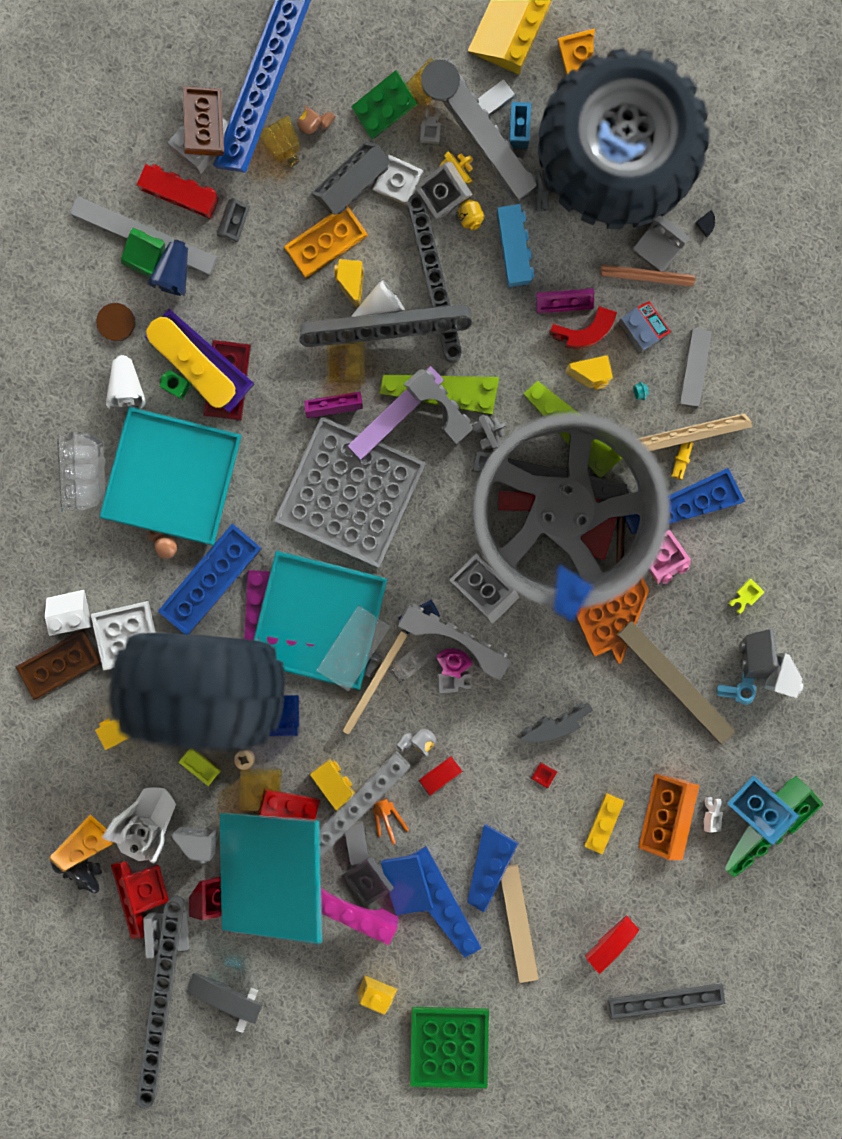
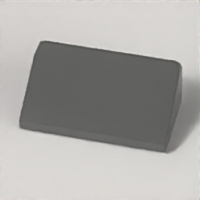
[217,198,250,242]

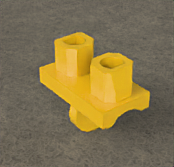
[439,152,473,185]

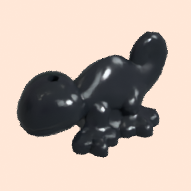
[50,858,102,894]

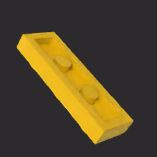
[584,793,625,855]

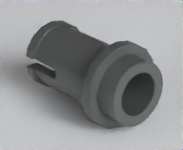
[364,652,383,678]

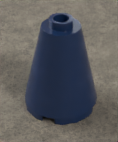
[147,239,188,296]

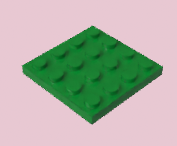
[410,1007,489,1088]

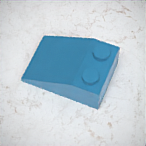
[727,775,800,845]

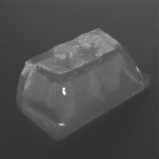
[57,432,107,511]

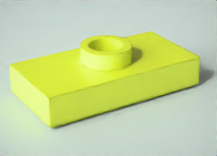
[179,748,221,786]

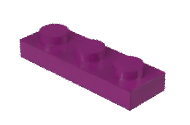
[536,288,595,313]
[304,391,363,418]

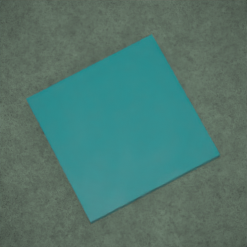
[99,406,242,546]
[254,550,388,690]
[219,813,322,944]

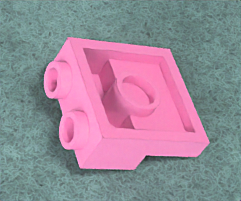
[648,529,691,584]

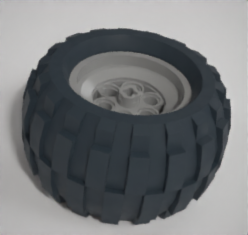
[538,48,709,229]
[109,633,285,749]

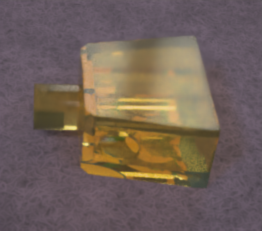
[259,115,301,167]

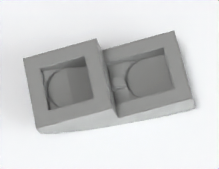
[345,821,369,865]

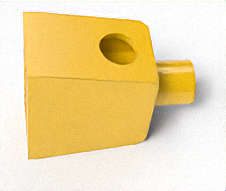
[357,975,398,1014]

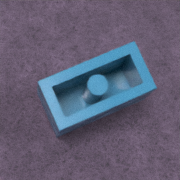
[509,102,531,149]

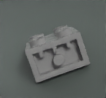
[633,215,690,272]
[144,911,189,958]

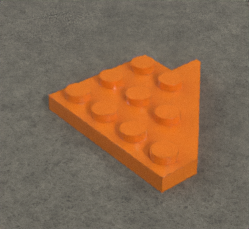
[576,577,649,664]

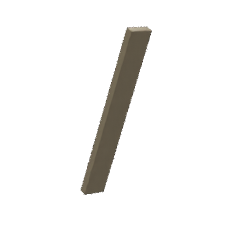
[617,621,736,744]

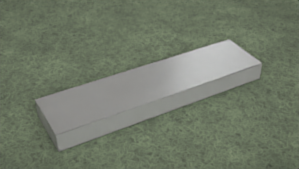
[679,328,712,407]

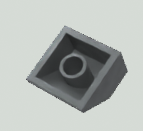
[739,629,778,679]

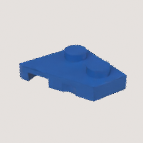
[554,565,594,622]

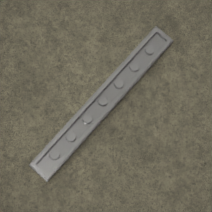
[70,196,218,275]

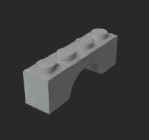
[403,369,473,444]

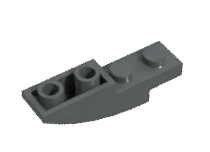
[519,702,593,743]

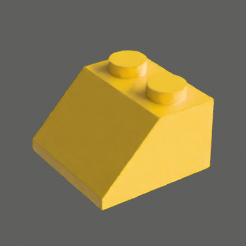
[334,259,364,308]
[565,355,613,390]

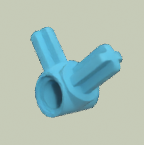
[717,672,756,705]

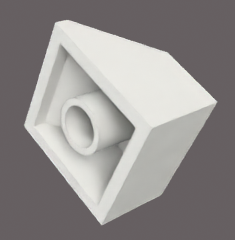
[45,590,92,636]
[764,652,803,698]

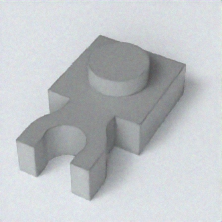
[420,108,441,145]
[437,673,471,693]

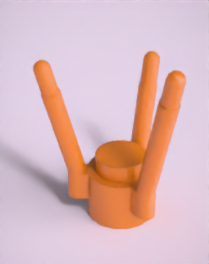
[372,798,409,845]

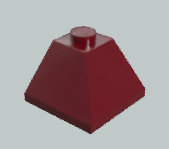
[189,876,222,921]

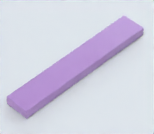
[348,366,444,460]

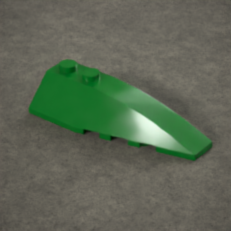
[725,776,824,878]

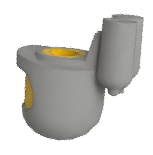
[397,729,436,757]

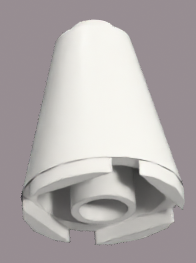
[351,280,405,329]
[106,355,146,411]

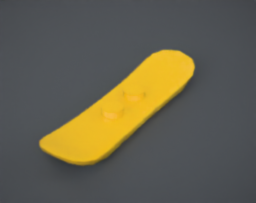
[146,317,235,408]

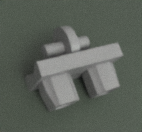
[472,414,506,450]

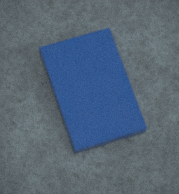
[381,854,434,915]

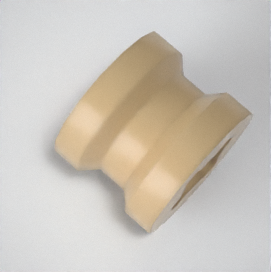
[234,749,255,770]

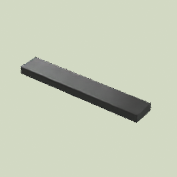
[608,983,725,1019]

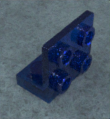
[269,695,300,736]

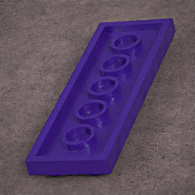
[144,309,255,413]

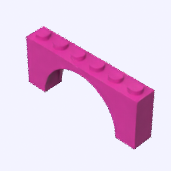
[321,887,398,945]

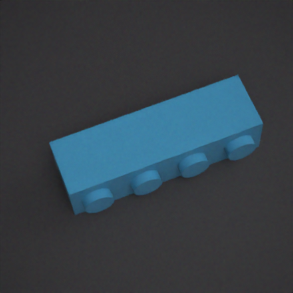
[497,204,534,287]

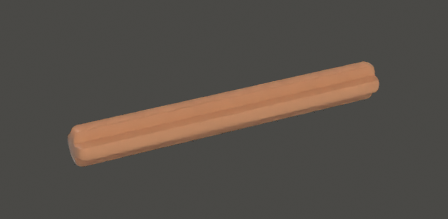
[600,265,695,286]

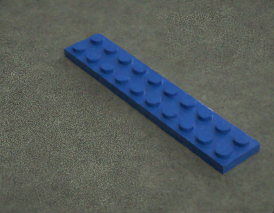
[213,0,311,173]

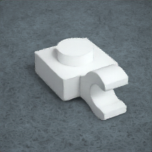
[703,797,723,833]

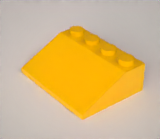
[468,0,552,75]

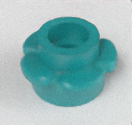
[633,382,649,400]

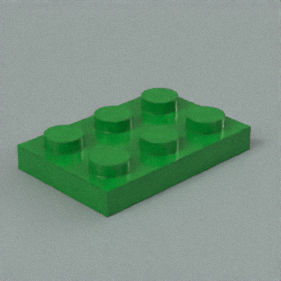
[351,70,419,139]

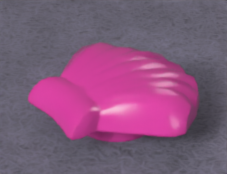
[436,649,473,679]

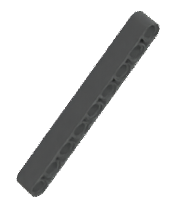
[408,194,462,363]
[299,305,472,347]

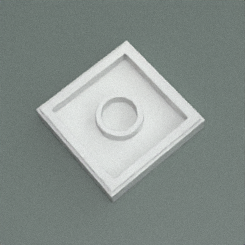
[373,155,423,206]

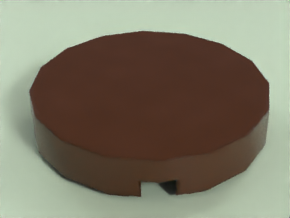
[96,303,136,342]

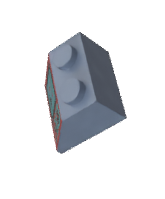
[618,301,671,354]

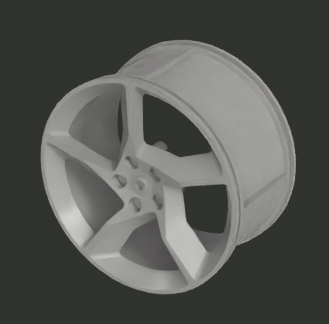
[473,413,669,607]

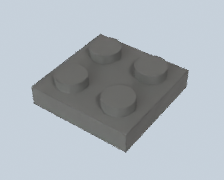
[342,857,394,907]

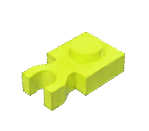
[728,579,764,614]

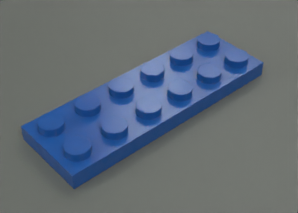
[158,523,262,634]

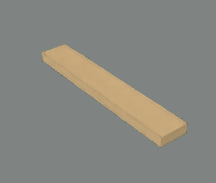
[638,414,752,451]
[342,630,407,734]
[501,864,538,983]

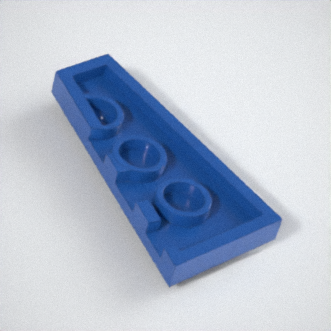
[467,824,519,912]

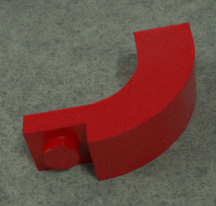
[549,306,617,349]

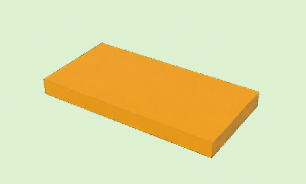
[284,205,368,279]

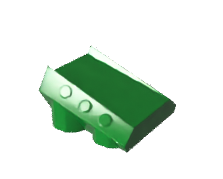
[121,228,166,278]

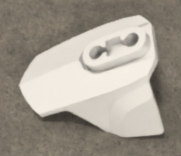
[103,787,176,863]

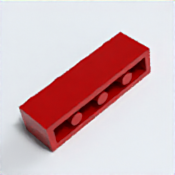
[137,164,219,219]

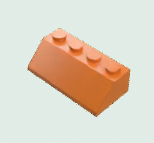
[638,774,700,860]

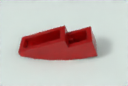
[585,915,639,974]

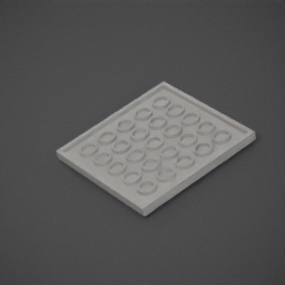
[274,416,426,568]

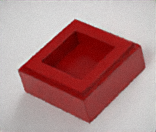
[531,762,557,788]

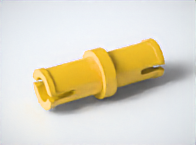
[671,442,694,480]

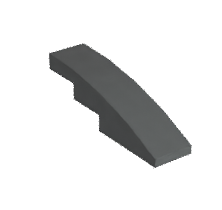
[187,973,263,1024]

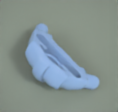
[598,122,644,164]

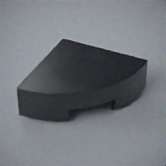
[695,210,715,238]

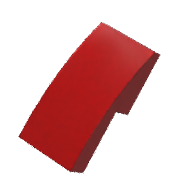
[418,756,463,796]

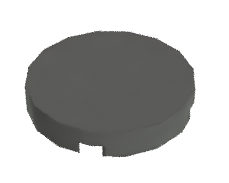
[421,59,460,101]

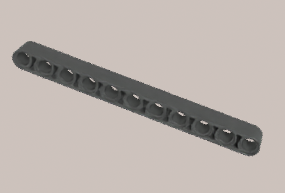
[137,895,185,1108]

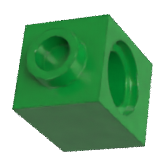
[159,370,192,400]

